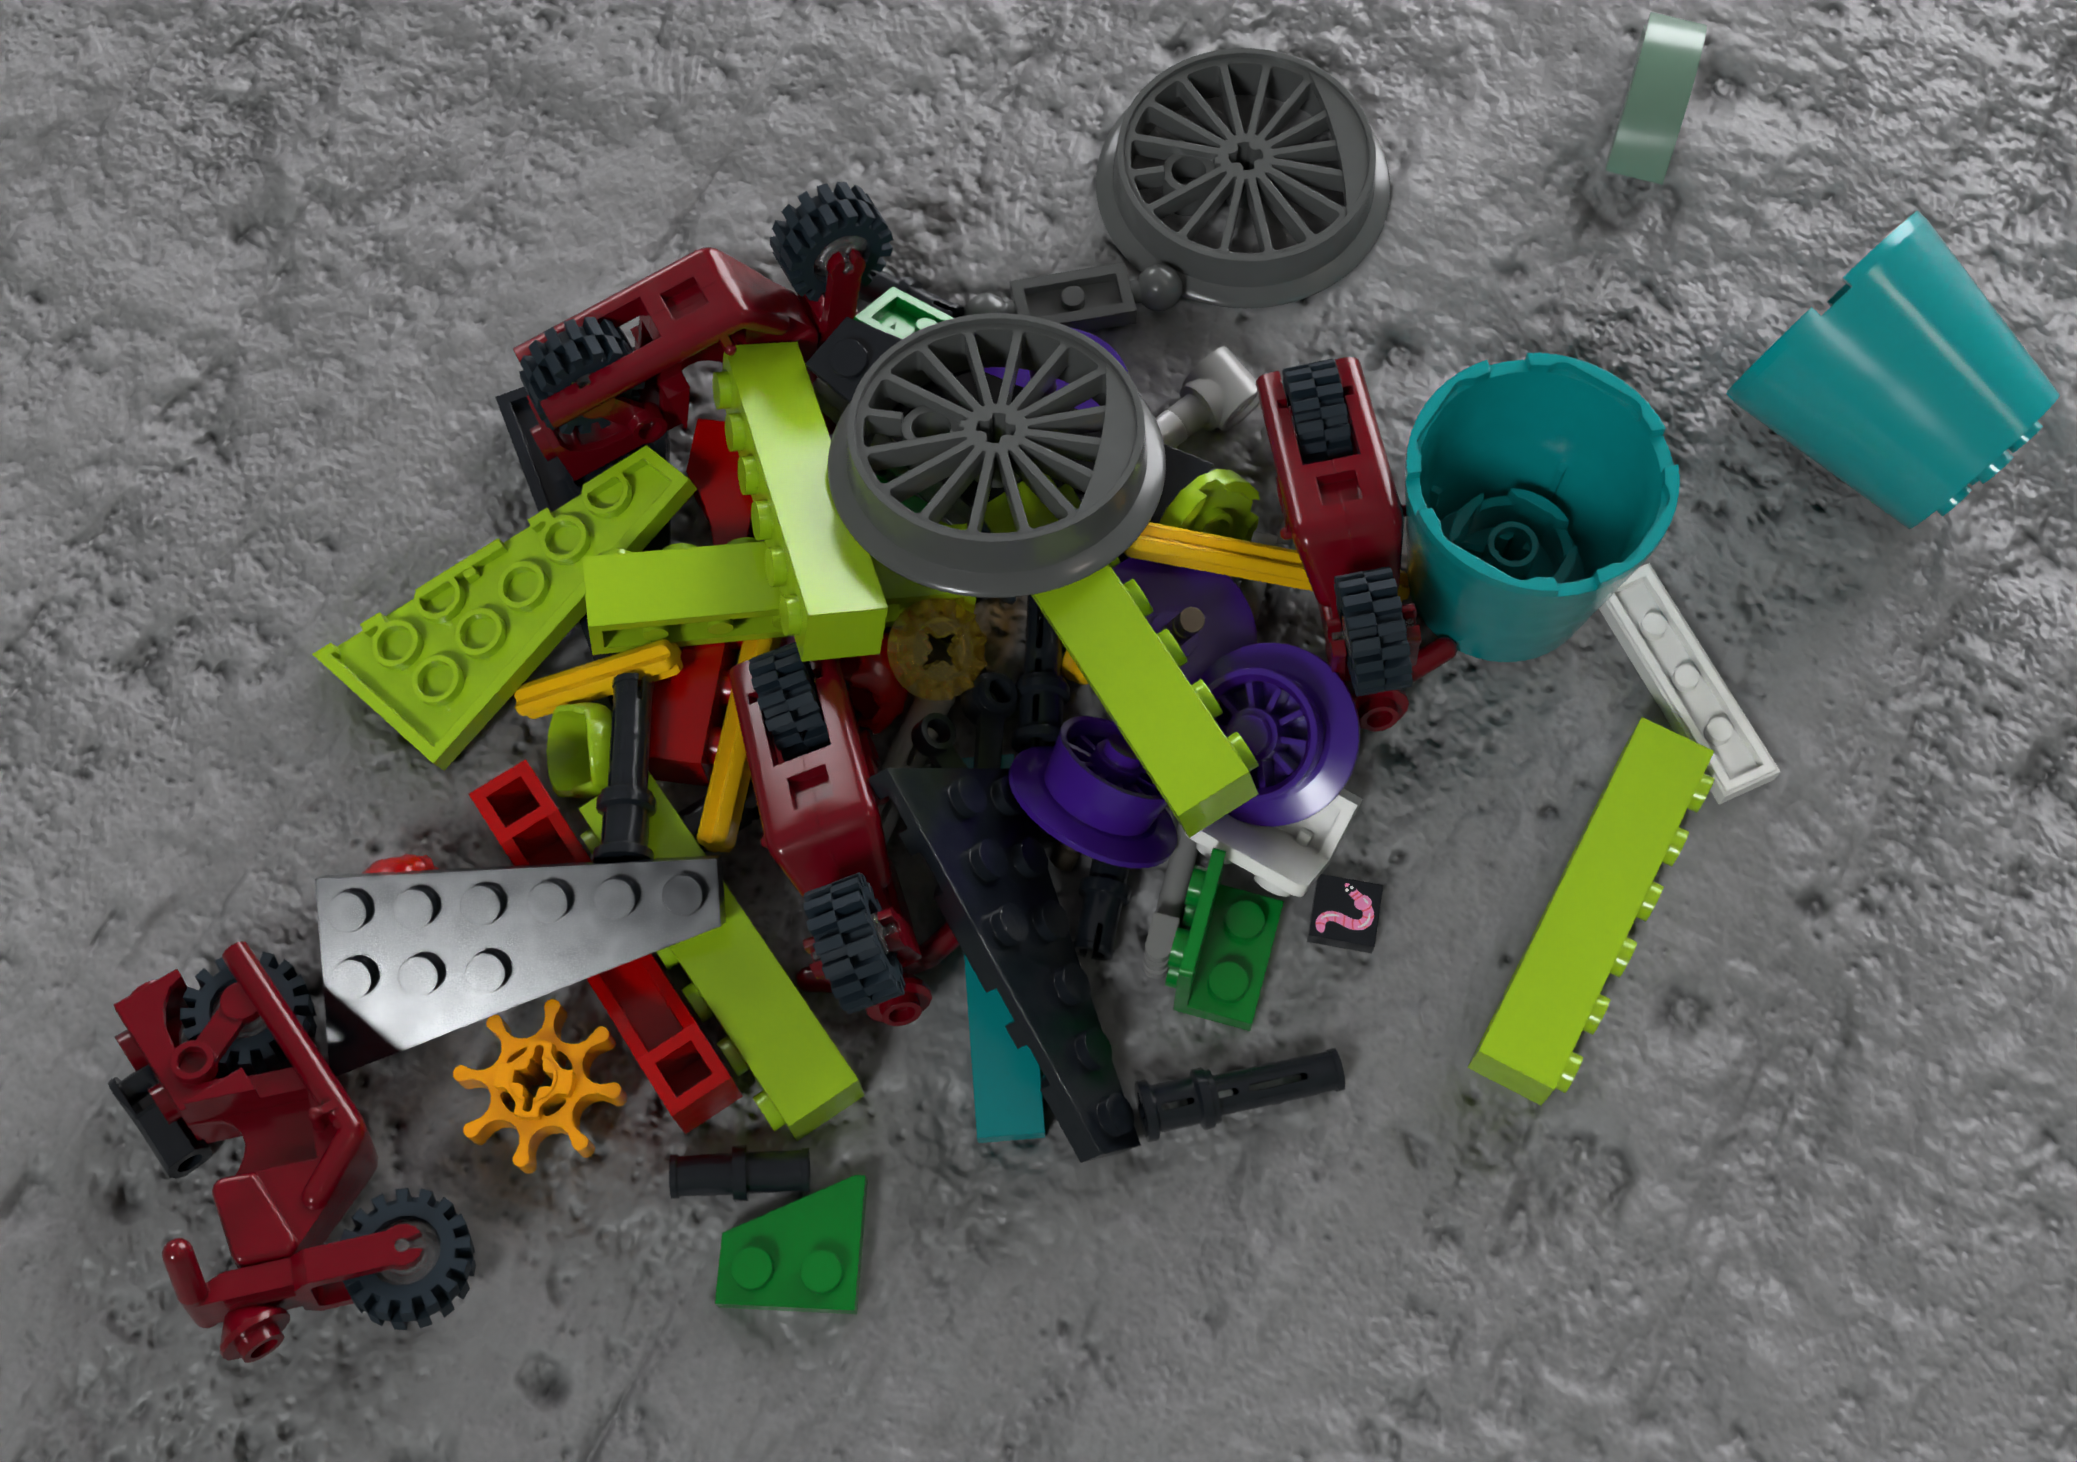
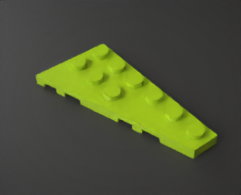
[312,445,697,771]

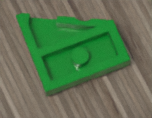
[715,1175,868,1314]

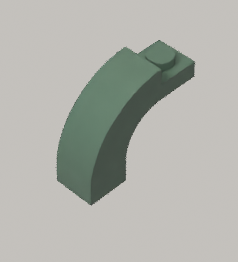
[1605,12,1707,185]

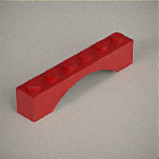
[649,419,755,786]
[469,759,743,1134]

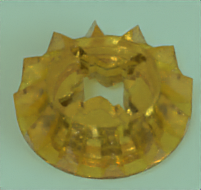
[887,598,988,701]

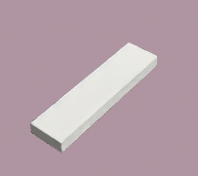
[1599,563,1781,805]

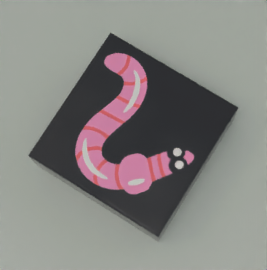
[1307,874,1383,954]

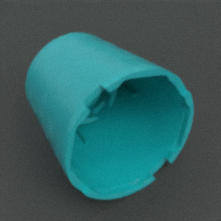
[1726,211,2060,529]
[1405,353,1680,662]

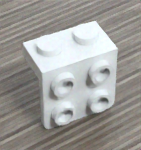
[1185,789,1363,897]

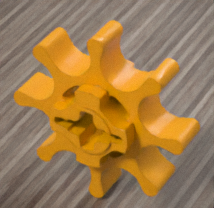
[453,999,627,1174]

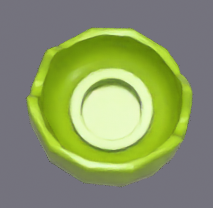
[546,702,612,798]

